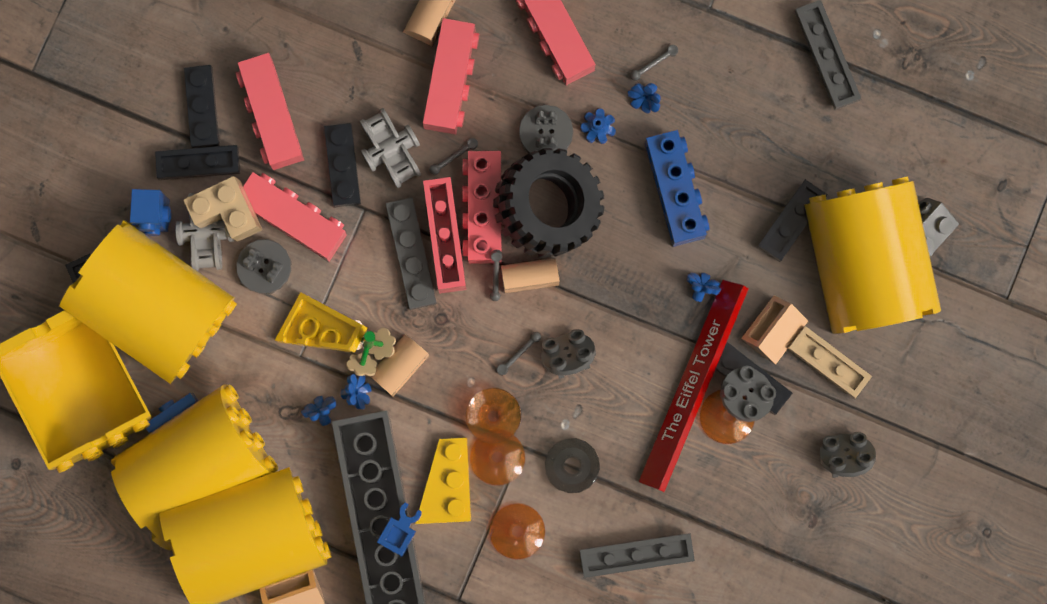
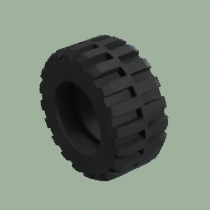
[493,148,604,258]

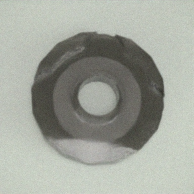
[545,438,600,494]

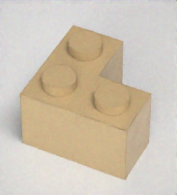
[184,176,262,242]

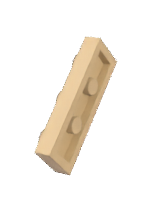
[788,326,872,399]

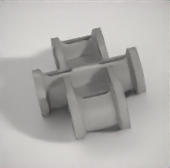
[360,108,421,188]
[176,193,234,271]

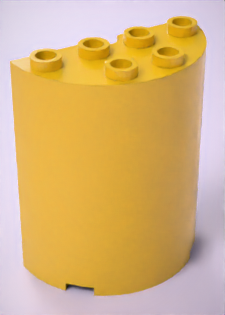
[805,176,941,334]
[59,220,237,384]
[0,310,151,473]
[111,384,278,551]
[159,467,332,604]

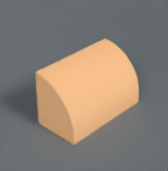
[403,0,455,46]
[501,258,560,293]
[741,295,808,365]
[369,334,429,397]
[260,570,325,604]

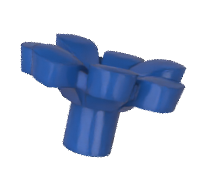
[628,83,661,113]
[580,109,616,144]
[687,273,721,302]
[340,374,372,410]
[301,396,336,426]

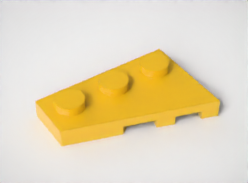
[275,292,368,352]
[415,438,471,524]

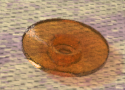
[466,388,521,444]
[700,390,755,444]
[470,430,525,486]
[490,504,545,559]

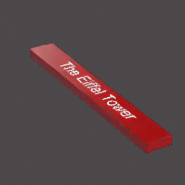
[639,280,749,492]

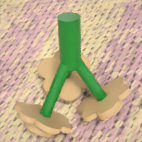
[346,320,396,376]

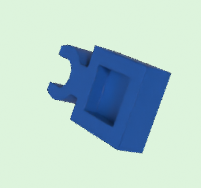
[377,502,422,556]

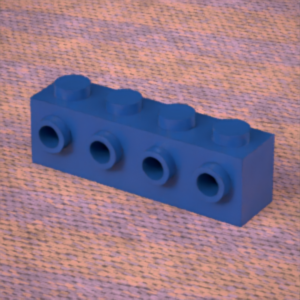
[644,130,710,247]

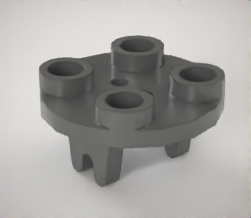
[519,105,573,153]
[237,239,292,294]
[541,329,596,379]
[720,365,776,422]
[820,432,876,478]

